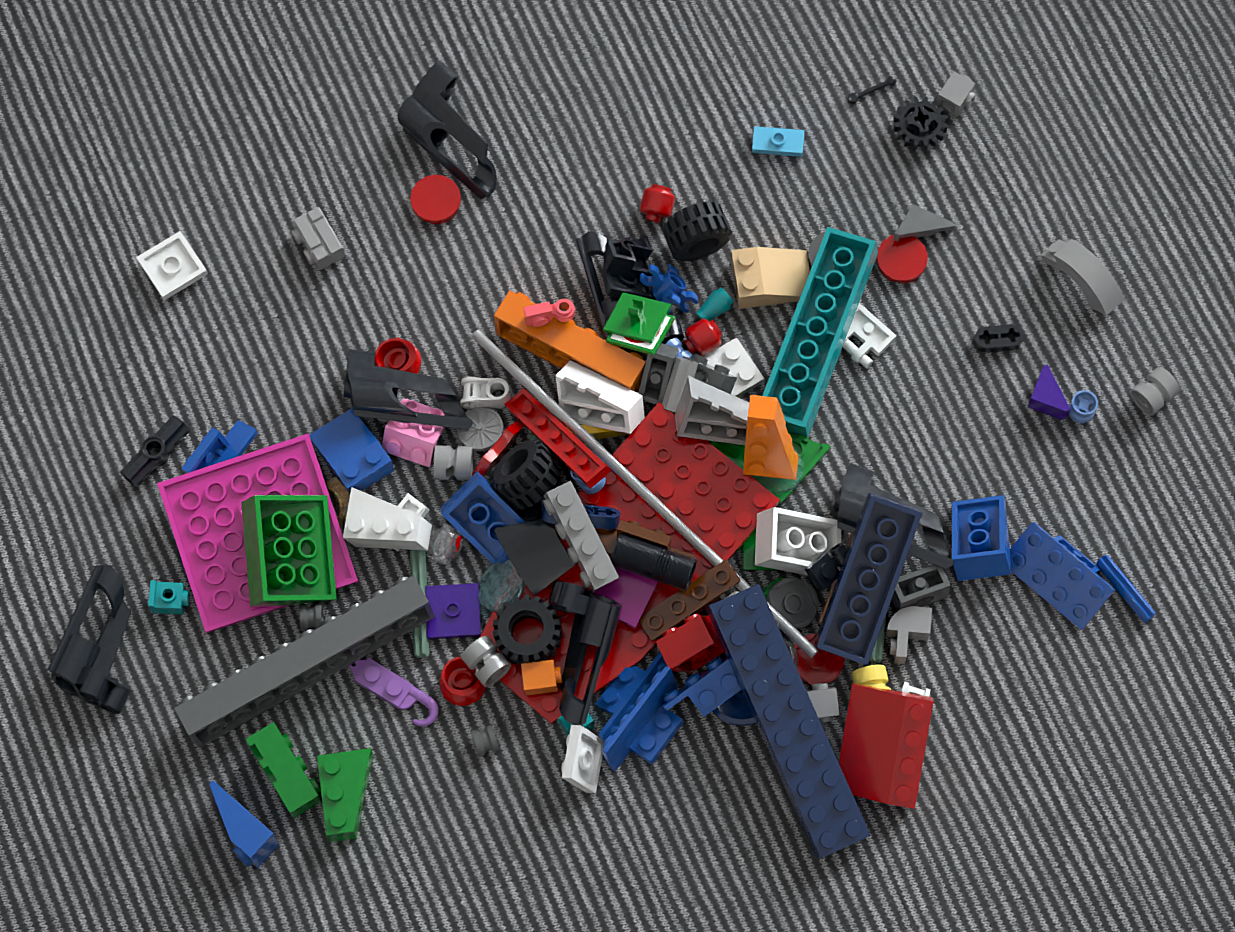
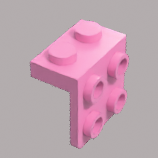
[382,399,445,467]

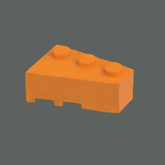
[743,395,799,480]

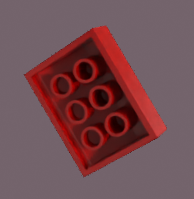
[838,683,934,809]

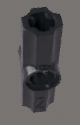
[120,415,190,488]

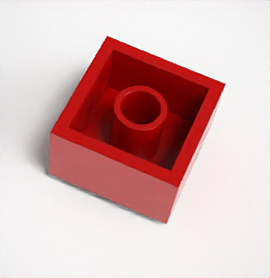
[656,614,725,674]

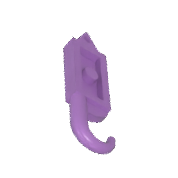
[349,657,438,726]

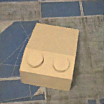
[731,247,810,309]

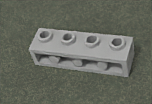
[543,481,619,591]

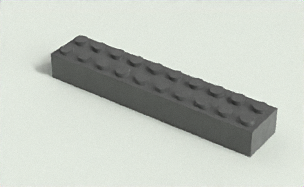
[174,575,435,749]

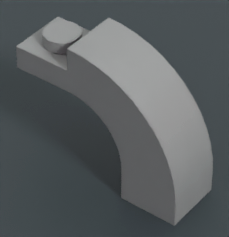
[1041,239,1125,315]

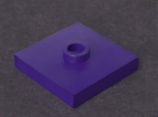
[425,583,481,640]

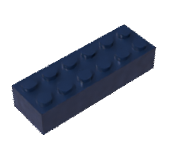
[814,492,922,666]

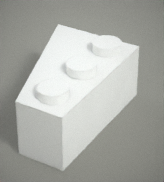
[556,360,645,434]

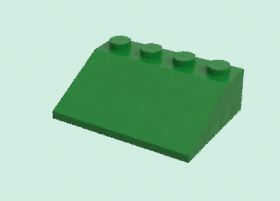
[241,495,337,607]

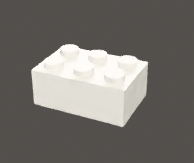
[755,507,841,575]

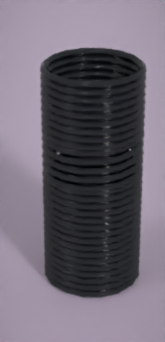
[610,534,697,591]

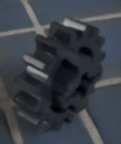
[893,96,948,151]

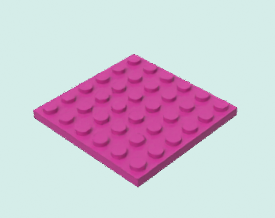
[157,433,359,634]

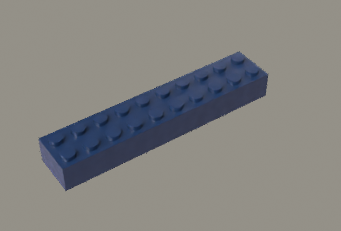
[705,584,871,858]

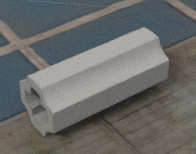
[662,357,698,412]

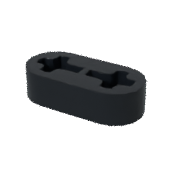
[974,324,1024,353]

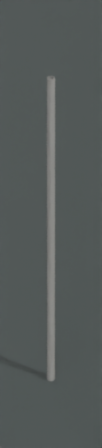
[472,329,818,658]

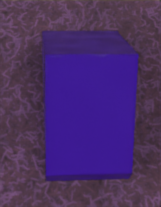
[1028,364,1070,420]

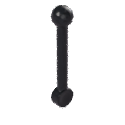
[848,76,896,104]

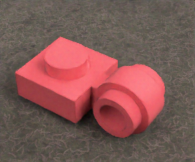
[524,299,575,327]

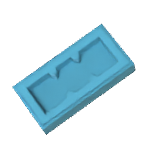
[752,126,805,157]

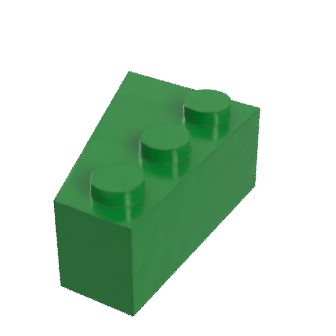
[246,722,321,819]

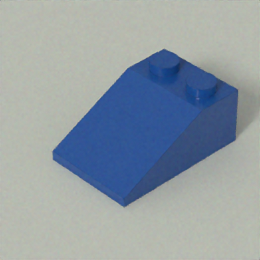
[309,408,394,498]
[440,471,526,569]
[952,495,1011,581]
[209,780,280,869]

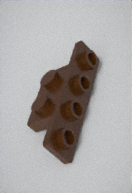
[595,520,695,559]
[639,560,741,641]

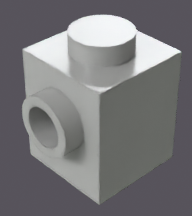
[936,71,976,117]

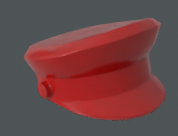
[375,337,421,374]
[439,657,486,706]

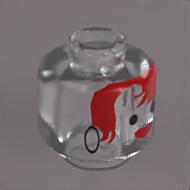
[426,524,464,565]

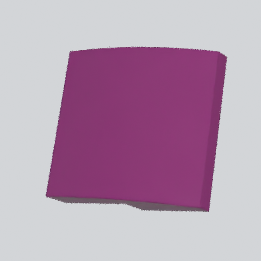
[593,558,658,629]

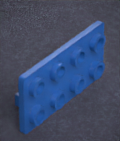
[1010,522,1115,629]
[602,666,684,772]

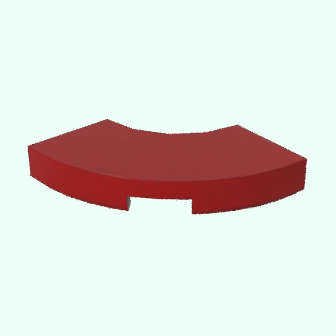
[472,421,524,477]

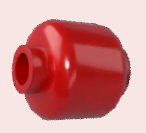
[639,184,675,223]
[683,318,723,357]

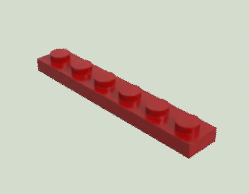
[504,388,611,489]

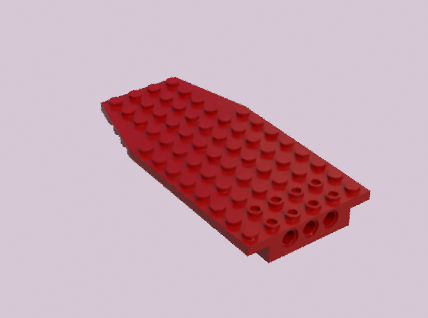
[479,402,780,725]

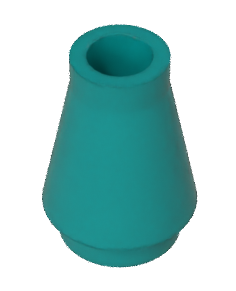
[696,287,734,321]

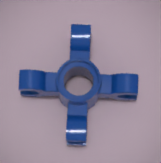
[640,263,698,314]

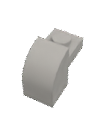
[885,606,932,664]

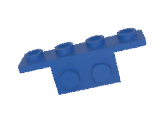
[181,420,258,474]
[595,652,668,742]
[661,656,741,717]

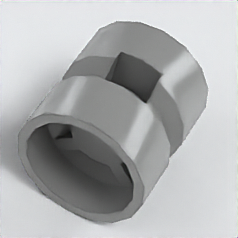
[1130,367,1181,416]
[434,445,473,480]
[461,636,512,687]

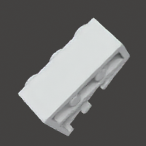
[343,487,432,550]

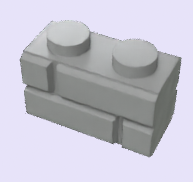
[291,207,345,270]

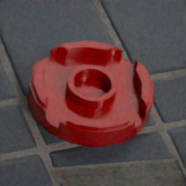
[410,175,461,225]
[876,235,928,284]
[791,634,844,686]

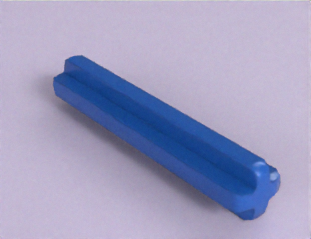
[1096,555,1156,623]

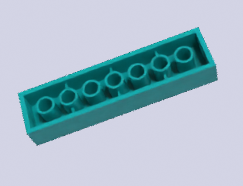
[762,227,878,437]

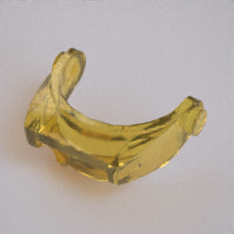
[325,477,350,528]

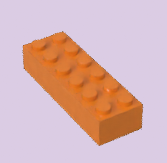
[494,290,646,393]

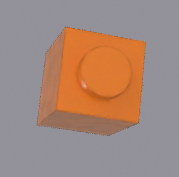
[521,660,562,696]

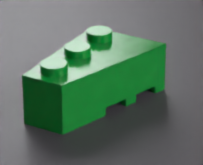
[317,748,374,842]

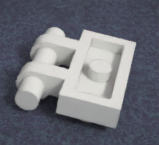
[843,303,896,368]

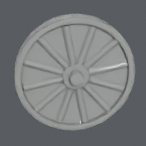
[457,407,504,451]

